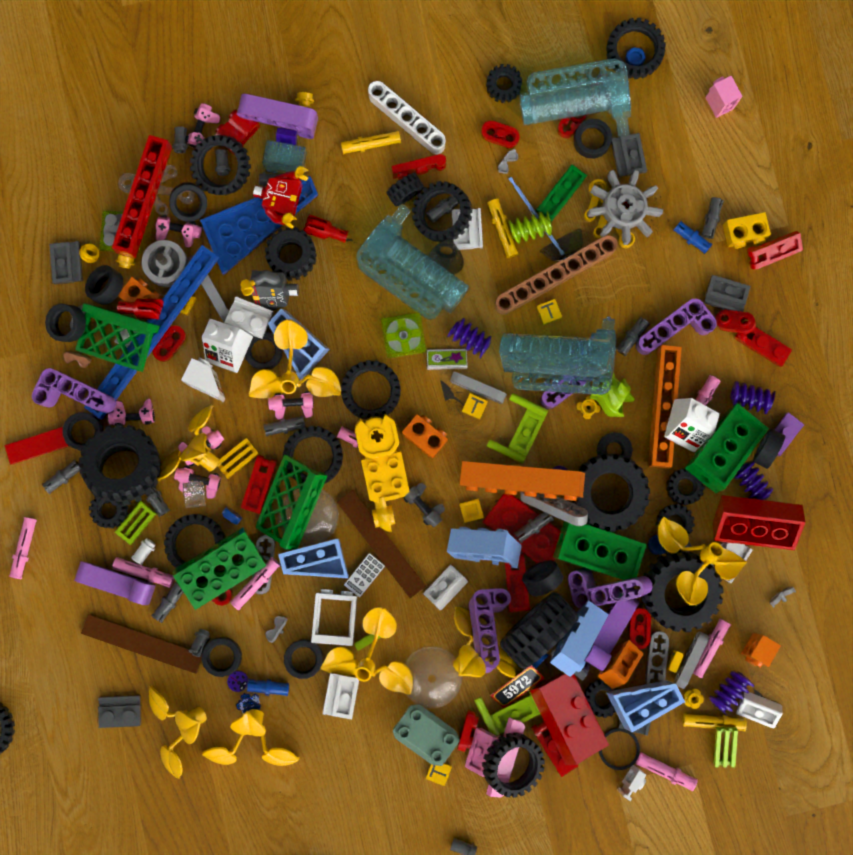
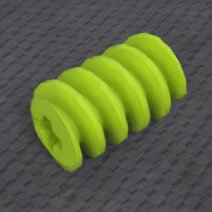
[509,210,552,244]

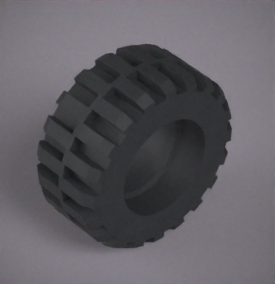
[79,424,162,506]
[572,453,650,532]
[641,550,724,632]
[500,592,578,669]

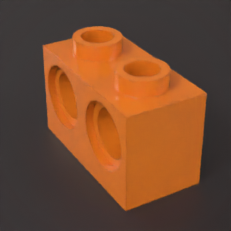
[118,277,164,320]
[402,414,448,460]
[741,633,781,668]
[598,640,644,690]

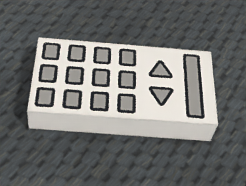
[344,553,385,598]

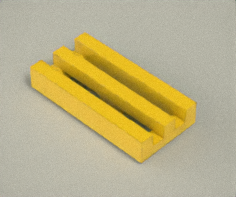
[217,438,259,479]

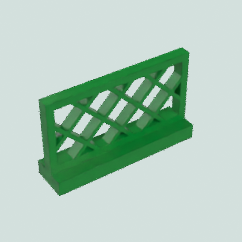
[75,303,160,372]
[255,454,327,549]

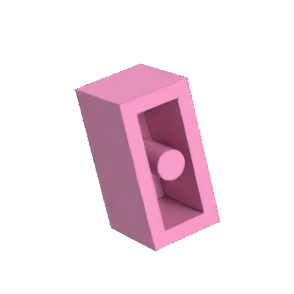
[705,76,742,118]

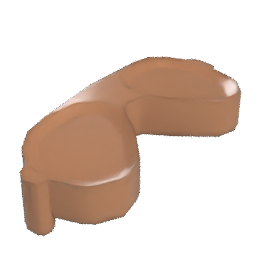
[63,351,92,368]

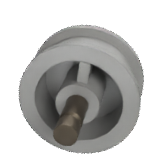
[142,240,189,287]

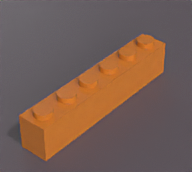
[648,345,682,469]
[460,461,585,501]

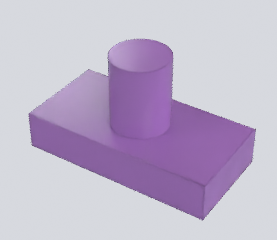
[774,412,804,457]

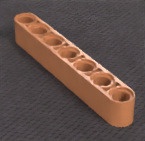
[495,235,617,315]

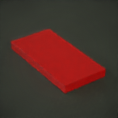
[482,492,561,564]

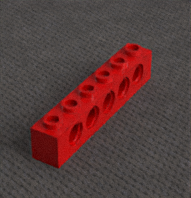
[112,135,172,259]

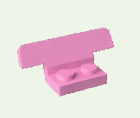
[465,718,525,797]

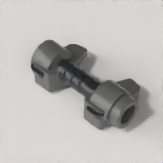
[404,483,445,528]

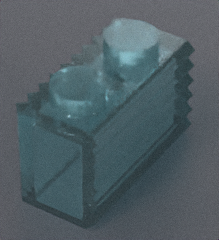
[262,140,307,173]

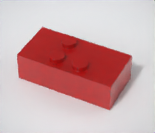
[712,495,806,551]
[529,672,609,765]

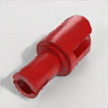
[303,214,349,243]
[117,298,164,319]

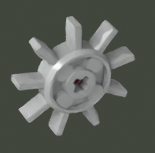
[587,170,663,245]

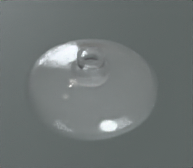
[278,489,338,546]
[405,646,462,708]

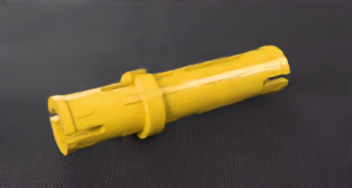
[341,131,401,155]
[487,199,519,259]
[683,713,747,732]

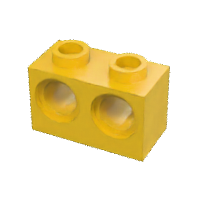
[723,212,771,249]

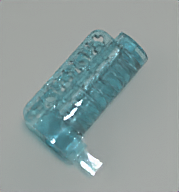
[518,58,631,137]
[357,204,470,320]
[499,317,616,395]

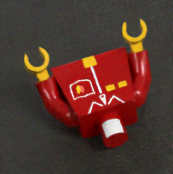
[253,166,309,229]

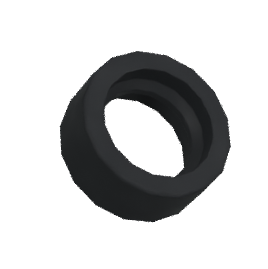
[574,119,612,159]
[169,182,207,222]
[85,265,123,305]
[45,303,86,342]
[245,332,283,370]
[62,412,103,451]
[753,428,786,469]
[522,560,564,596]
[201,637,242,677]
[284,640,323,679]

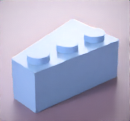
[268,309,330,379]
[447,527,522,569]
[278,539,349,578]
[550,600,609,677]
[606,680,685,732]

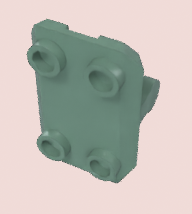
[393,704,460,766]

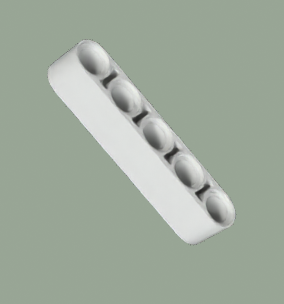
[368,81,446,154]

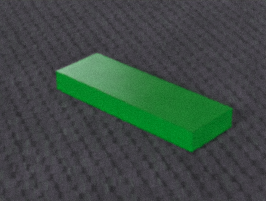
[536,164,587,223]

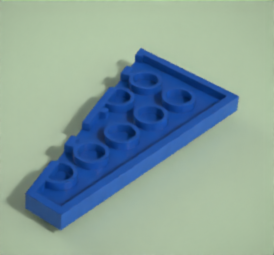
[200,176,318,276]

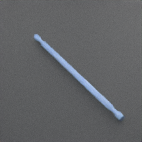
[509,177,565,255]

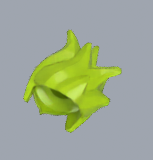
[590,371,635,417]

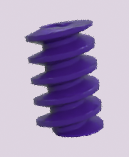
[447,318,492,359]
[730,381,776,415]
[735,460,773,500]
[709,671,754,715]

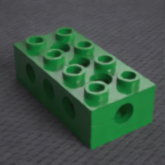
[685,403,769,494]
[553,521,647,580]
[173,527,266,610]

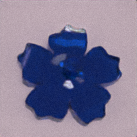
[236,693,261,713]

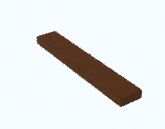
[337,490,426,598]
[81,614,202,674]

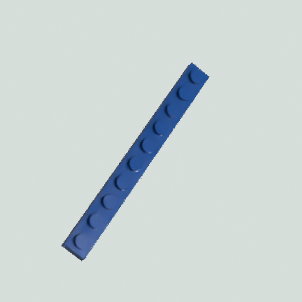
[84,245,220,420]

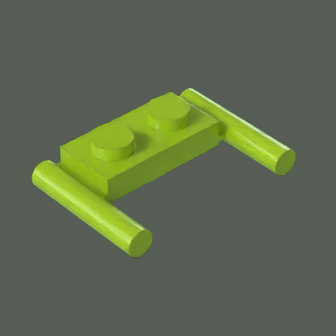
[487,393,549,464]
[474,686,540,736]

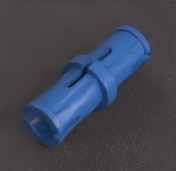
[673,221,712,254]
[247,679,289,696]

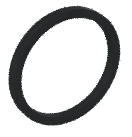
[599,728,640,770]

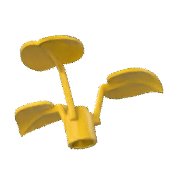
[249,319,341,398]
[158,404,220,482]
[658,517,747,605]
[321,607,413,695]
[453,607,521,678]
[149,686,207,779]
[202,709,300,766]

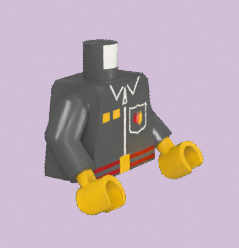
[240,270,299,311]

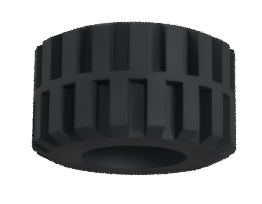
[265,227,317,281]

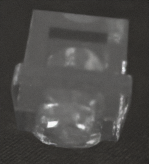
[183,481,206,508]

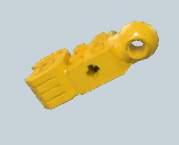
[354,413,410,532]

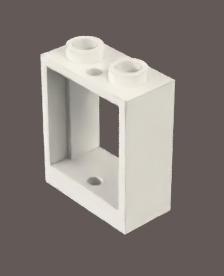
[311,589,357,646]

